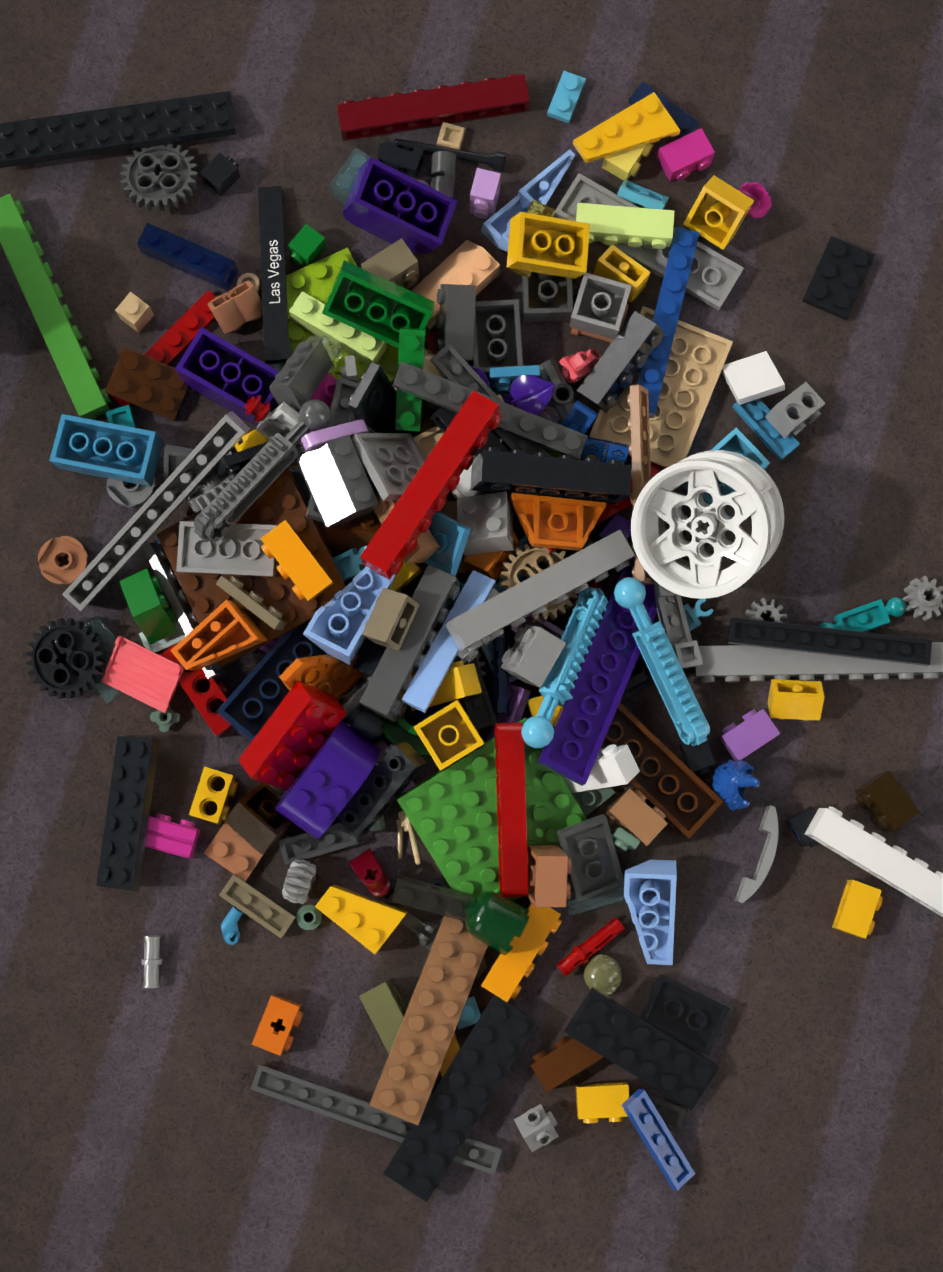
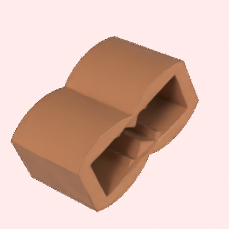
[208,280,263,334]

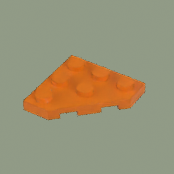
[279,654,363,701]

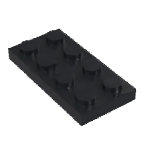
[348,362,399,433]

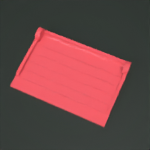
[102,636,184,713]

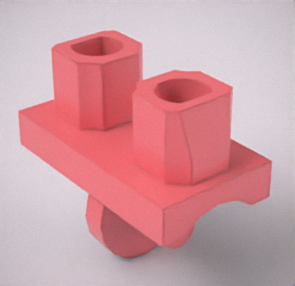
[559,348,602,383]

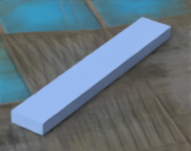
[402,570,496,713]

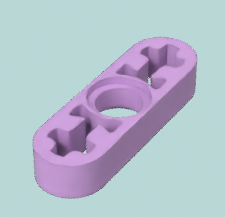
[301,419,369,452]

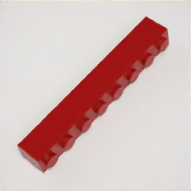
[360,390,502,580]

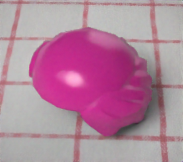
[738,182,772,218]

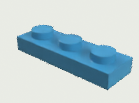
[732,398,800,461]

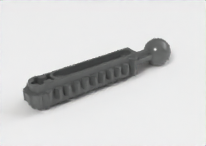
[194,399,331,542]

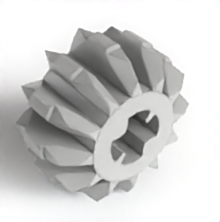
[745,598,787,623]
[282,859,316,904]

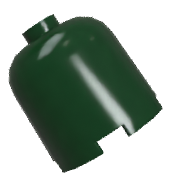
[464,891,529,955]

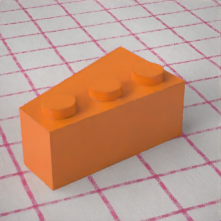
[170,600,268,671]

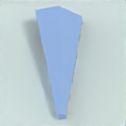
[481,149,575,252]

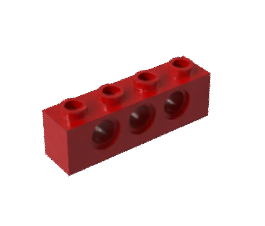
[160,641,233,738]

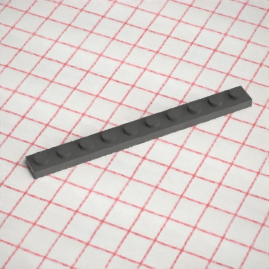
[251,1064,502,1175]

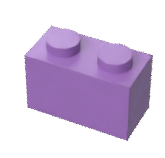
[719,709,780,762]

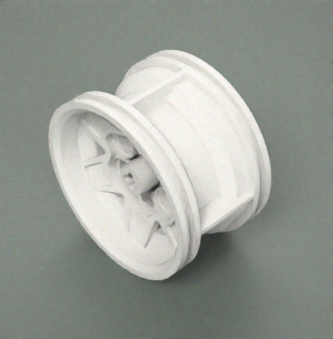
[631,450,784,599]

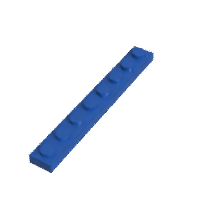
[637,227,699,417]

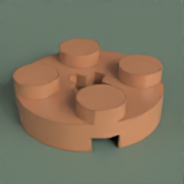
[38,536,89,586]

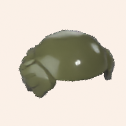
[584,954,622,996]

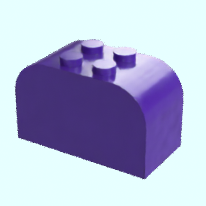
[342,157,457,254]
[175,327,279,426]
[275,721,381,839]

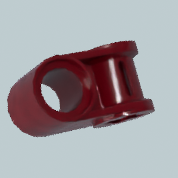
[349,848,391,897]

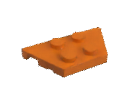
[510,493,606,551]

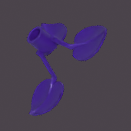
[471,366,555,452]

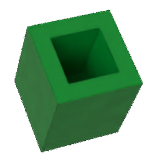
[288,224,327,266]

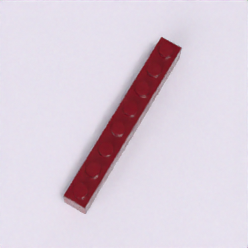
[337,74,530,141]

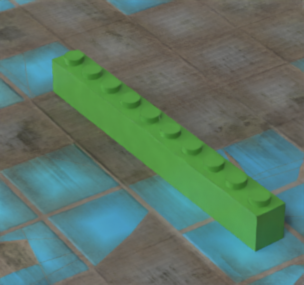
[0,193,112,419]

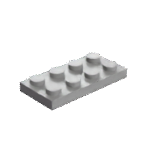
[176,521,277,577]

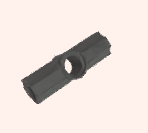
[539,359,576,422]

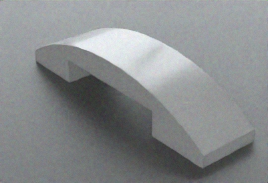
[654,580,703,669]
[735,805,779,903]

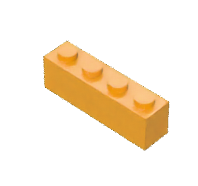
[481,902,562,1002]

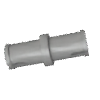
[141,935,162,988]

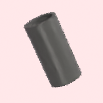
[431,151,456,199]

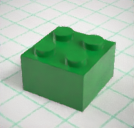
[119,569,178,645]

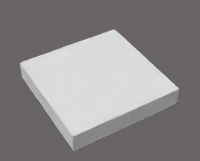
[721,351,785,405]

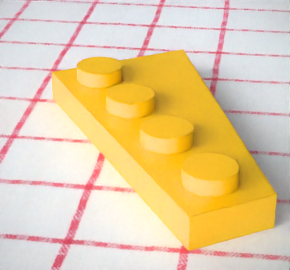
[573,92,680,163]

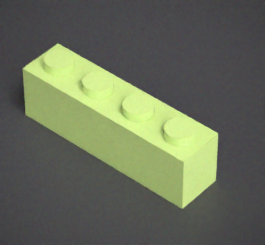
[576,203,675,249]
[289,291,387,366]

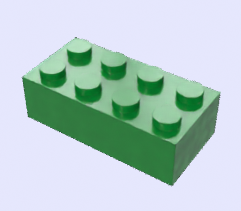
[322,260,434,348]

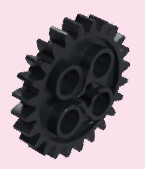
[26,618,106,699]

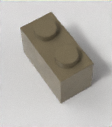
[362,588,420,651]

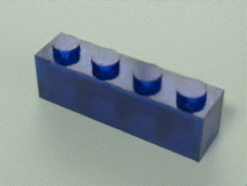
[137,223,238,291]

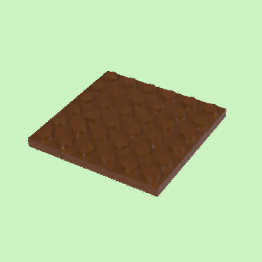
[156,466,347,668]

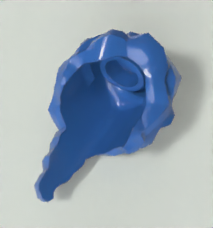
[712,759,760,811]

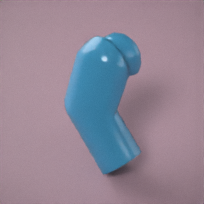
[221,906,244,945]

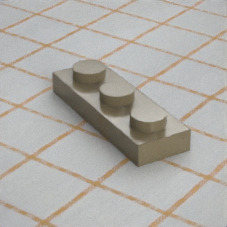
[216,575,288,630]
[219,874,296,939]

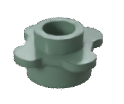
[150,704,180,732]

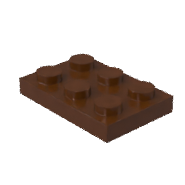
[105,346,188,421]

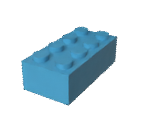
[49,414,164,487]

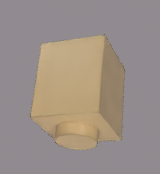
[115,292,154,333]

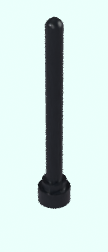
[393,138,506,172]

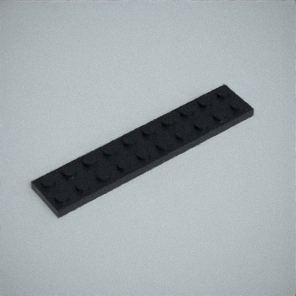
[0,91,236,168]

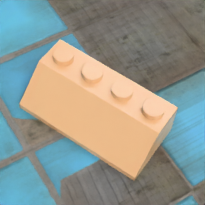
[411,240,500,335]

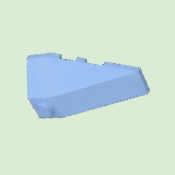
[624,860,677,965]

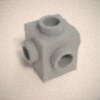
[514,1104,559,1152]

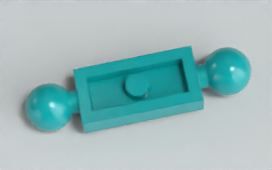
[819,597,906,632]

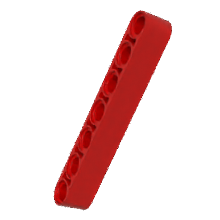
[495,722,528,898]

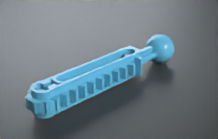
[614,577,710,746]
[521,587,608,748]

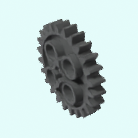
[120,144,199,213]

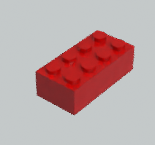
[238,681,347,791]

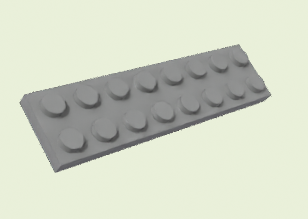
[554,173,744,311]

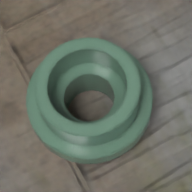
[296,905,322,930]

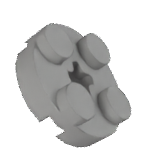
[106,476,157,509]

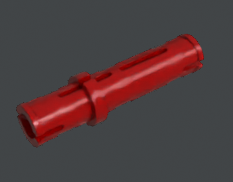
[556,917,625,977]

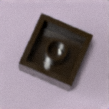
[855,770,920,832]
[224,782,294,855]

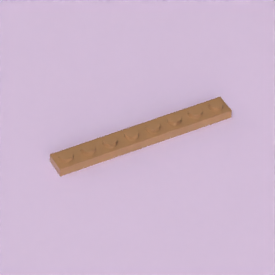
[627,384,654,585]

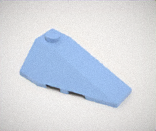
[303,567,396,665]

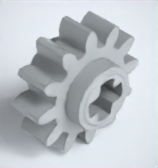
[903,576,943,621]

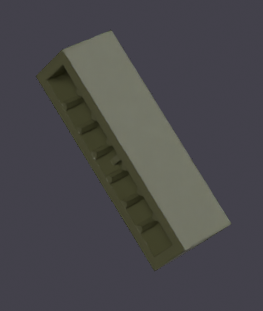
[359,978,407,1054]

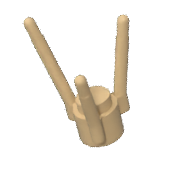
[396,811,420,865]

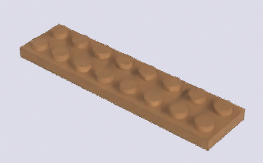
[369,910,488,1125]

